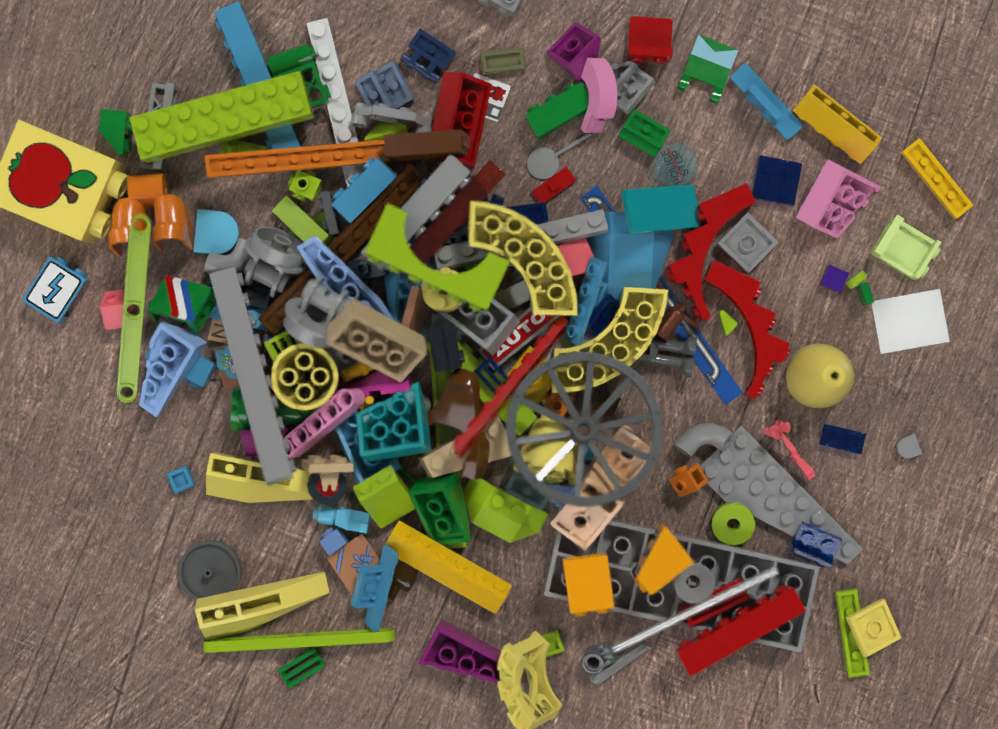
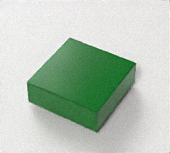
[856,282,874,306]

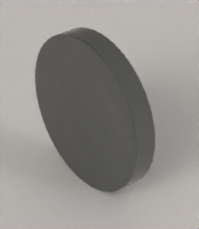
[178,540,242,601]

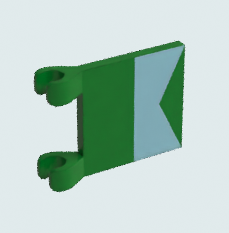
[678,34,738,104]

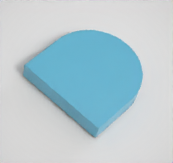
[193,209,240,254]

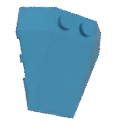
[587,212,673,301]

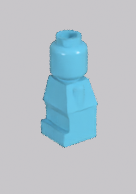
[313,504,371,533]

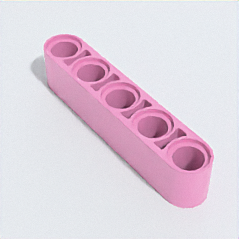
[284,388,365,459]

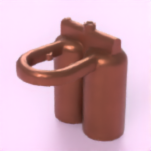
[656,303,700,341]

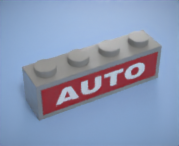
[478,302,561,370]

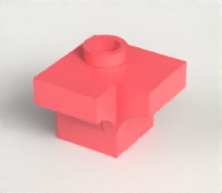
[99,289,136,330]

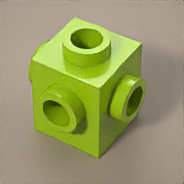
[288,170,324,202]

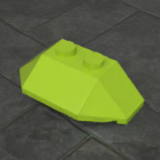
[463,478,549,543]

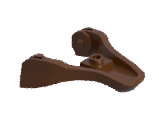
[408,368,490,480]

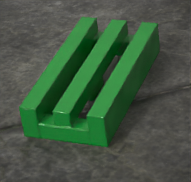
[278,647,327,689]

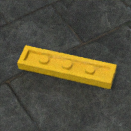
[901,138,974,220]

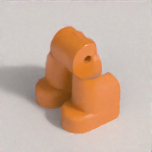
[108,173,193,257]

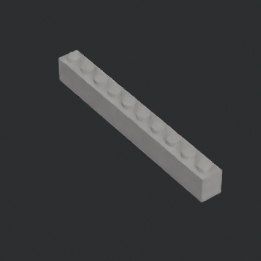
[209,267,296,486]

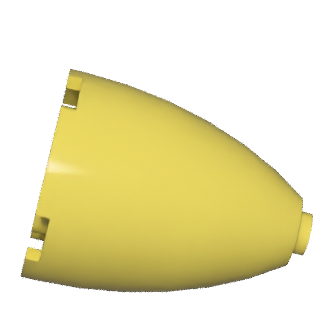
[786,344,854,408]

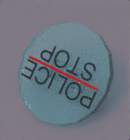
[654,143,697,186]

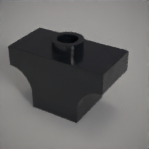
[344,257,389,282]

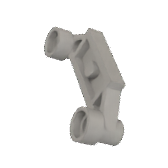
[350,103,432,133]

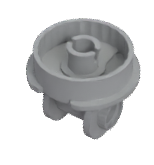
[244,227,307,298]
[283,275,350,349]

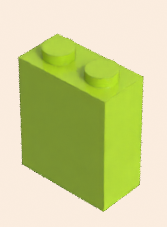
[353,465,415,529]

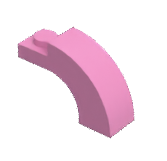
[581,58,617,133]

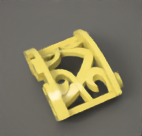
[497,631,562,729]

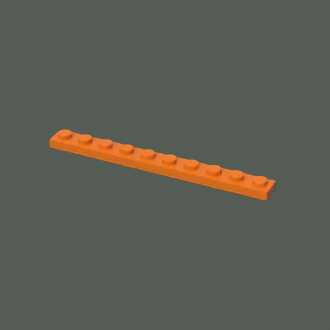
[205,140,425,179]

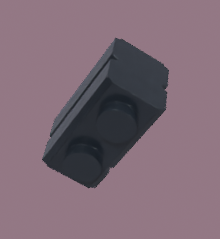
[427,324,465,373]

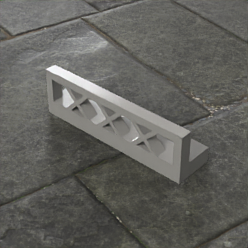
[139,83,179,172]

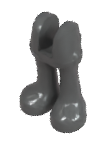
[637,336,697,378]

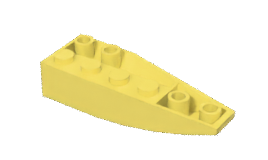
[206,452,312,503]
[195,572,330,640]

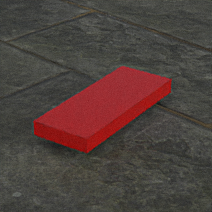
[531,167,576,206]

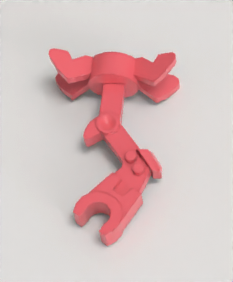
[763,419,816,481]

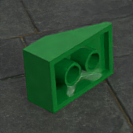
[408,473,471,545]

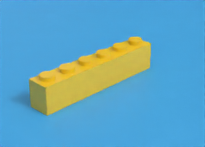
[382,521,512,614]

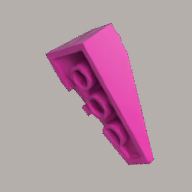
[330,371,412,399]

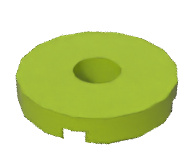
[712,502,755,545]

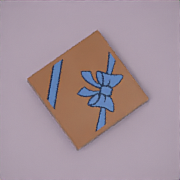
[327,533,380,593]

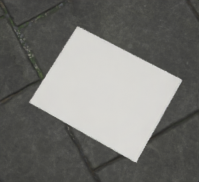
[872,289,950,354]

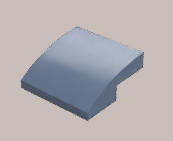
[355,61,415,109]

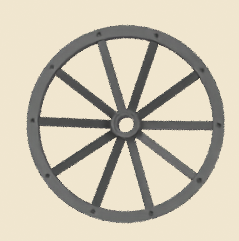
[506,352,663,507]

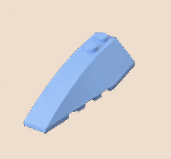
[297,235,394,320]

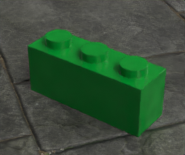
[525,82,589,141]

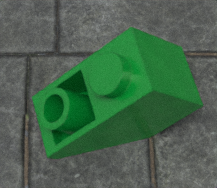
[99,109,133,158]

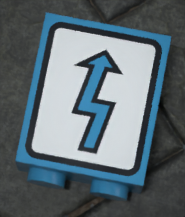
[22,256,92,324]

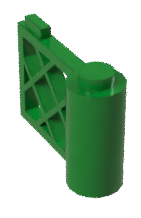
[267,43,331,109]

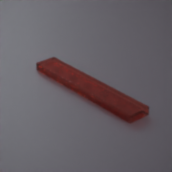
[410,160,506,265]

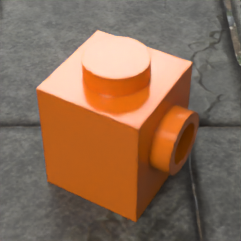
[541,392,575,417]
[669,463,709,498]

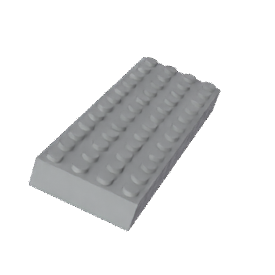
[543,516,820,653]

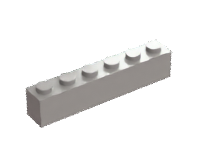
[361,154,471,272]

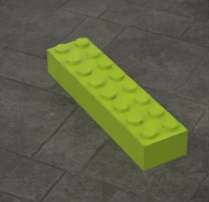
[129,71,314,163]

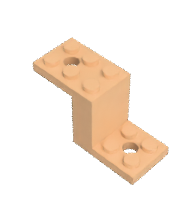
[550,425,652,551]

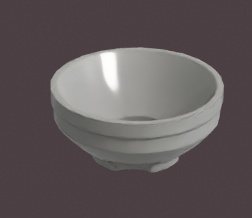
[674,563,715,604]

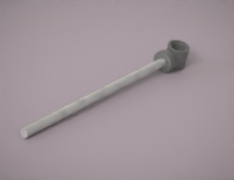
[582,566,779,674]

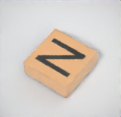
[208,318,228,344]

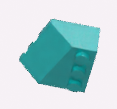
[357,382,431,462]

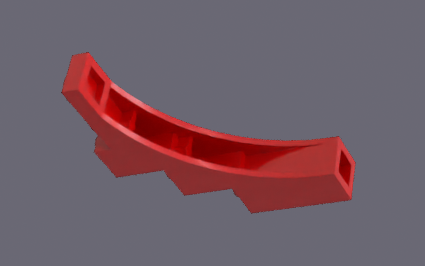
[666,183,756,321]
[702,260,791,399]

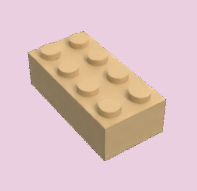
[327,298,427,382]

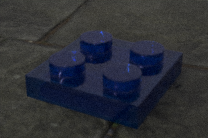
[752,155,802,206]

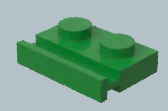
[617,109,671,158]

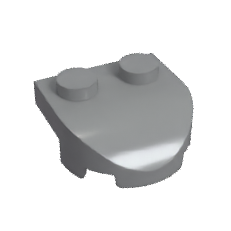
[610,61,656,115]

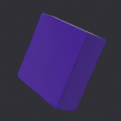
[819,265,849,293]

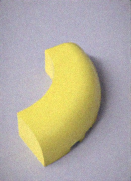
[468,201,577,315]
[552,287,668,393]

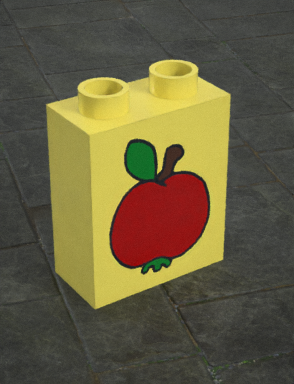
[0,120,129,245]

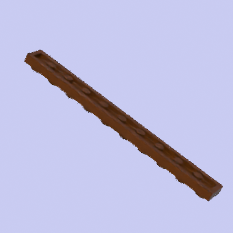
[258,162,425,335]

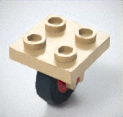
[302,455,353,505]

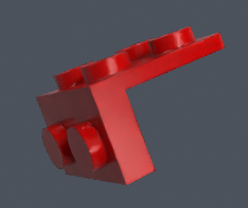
[627,16,673,64]

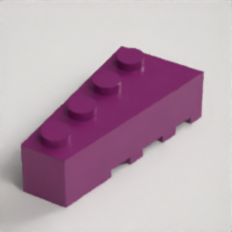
[418,619,501,684]

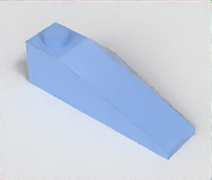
[139,322,207,417]

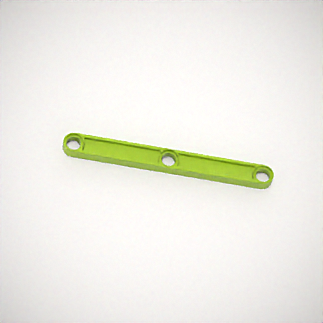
[117,214,151,403]
[203,628,395,653]

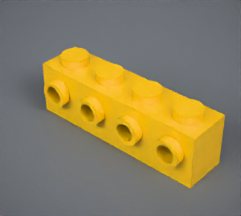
[793,84,882,164]

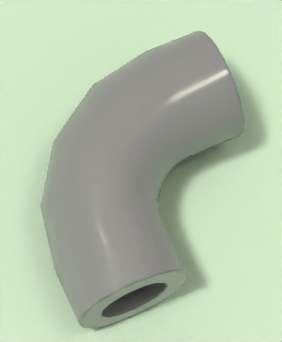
[204,237,251,274]
[674,423,734,458]

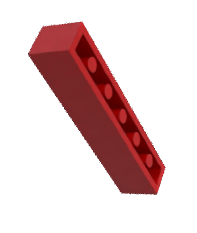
[675,584,806,677]

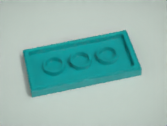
[621,184,701,235]

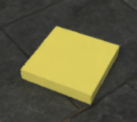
[846,598,902,658]

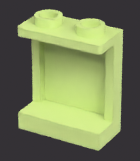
[870,214,941,280]

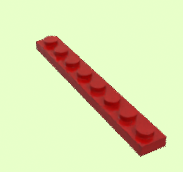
[453,316,568,459]

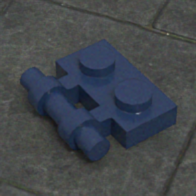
[400,29,456,83]

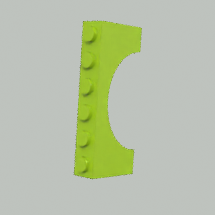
[364,203,510,313]

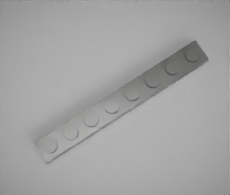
[433,209,608,270]

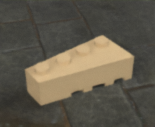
[418,416,511,478]

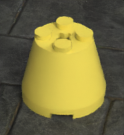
[272,344,339,410]
[513,414,578,485]

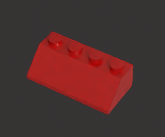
[432,72,492,168]

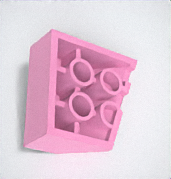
[796,159,882,238]

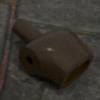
[388,560,419,601]

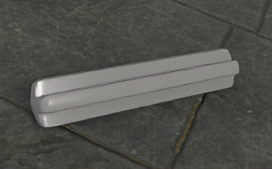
[590,641,647,685]

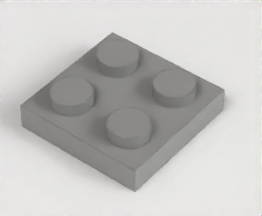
[717,212,779,274]

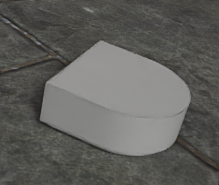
[896,433,922,458]

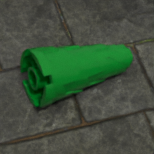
[231,387,316,431]

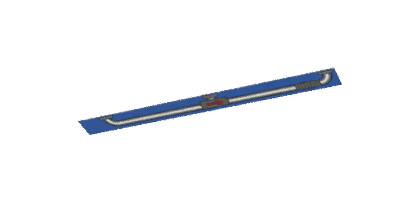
[580,186,743,405]

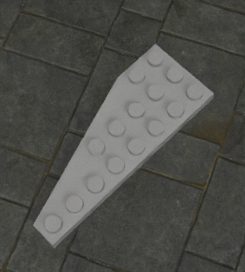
[700,425,863,564]

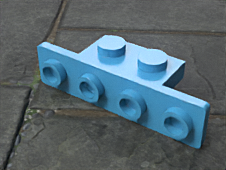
[730,63,803,140]
[564,257,608,345]
[351,545,398,632]

